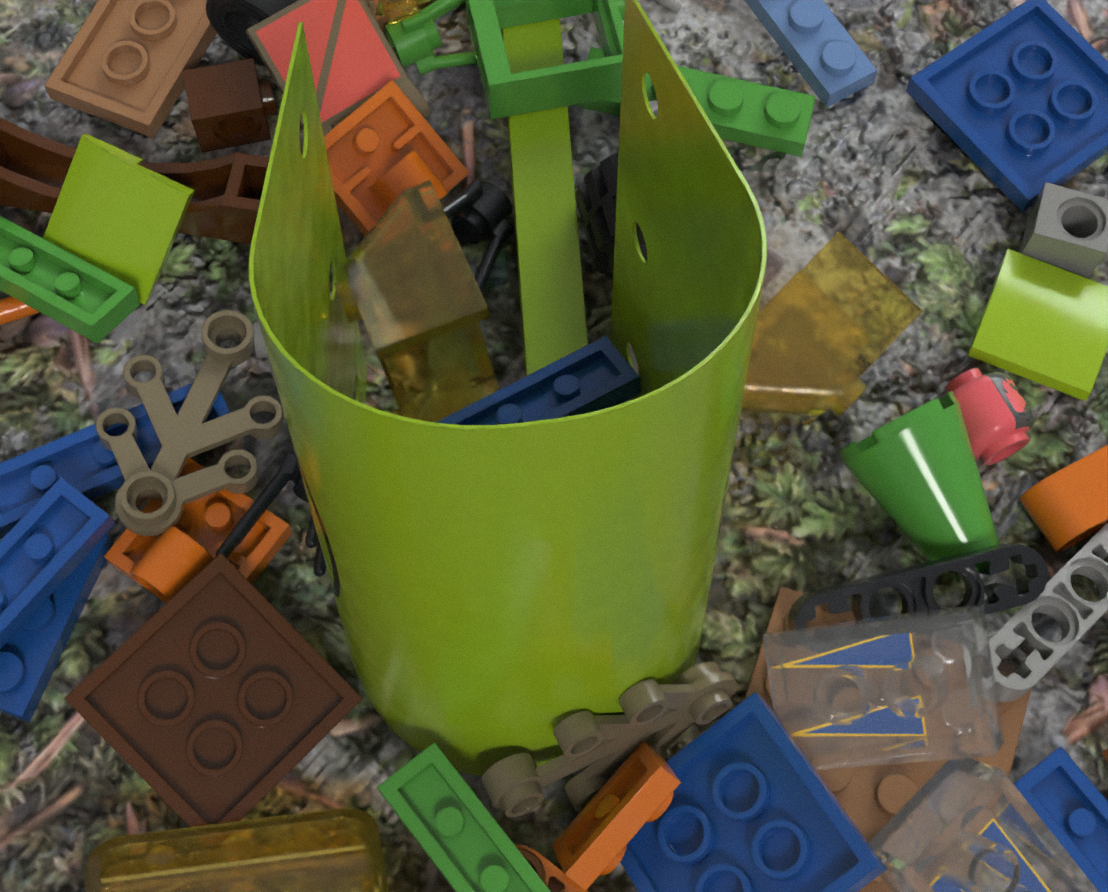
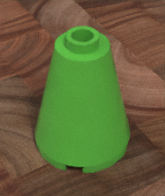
[838,391,999,580]

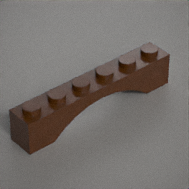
[0,117,269,244]

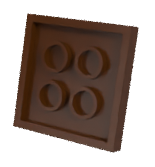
[64,553,363,849]

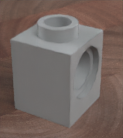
[1019,182,1108,279]

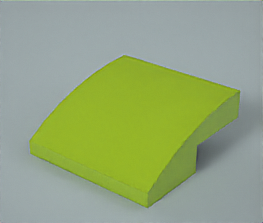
[43,133,195,305]
[967,249,1108,401]

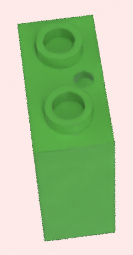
[466,0,625,120]

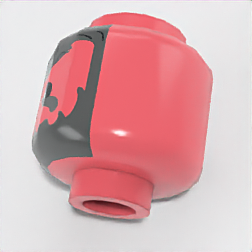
[946,368,1034,466]

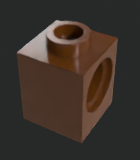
[183,58,278,153]

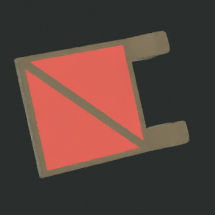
[245,0,430,136]

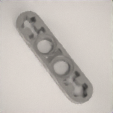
[971,523,1108,702]

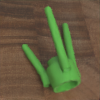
[384,0,477,76]

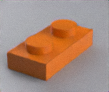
[552,741,681,891]

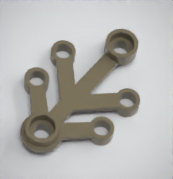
[96,310,283,536]
[481,662,738,818]

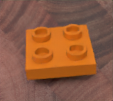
[324,80,470,252]
[104,458,293,603]

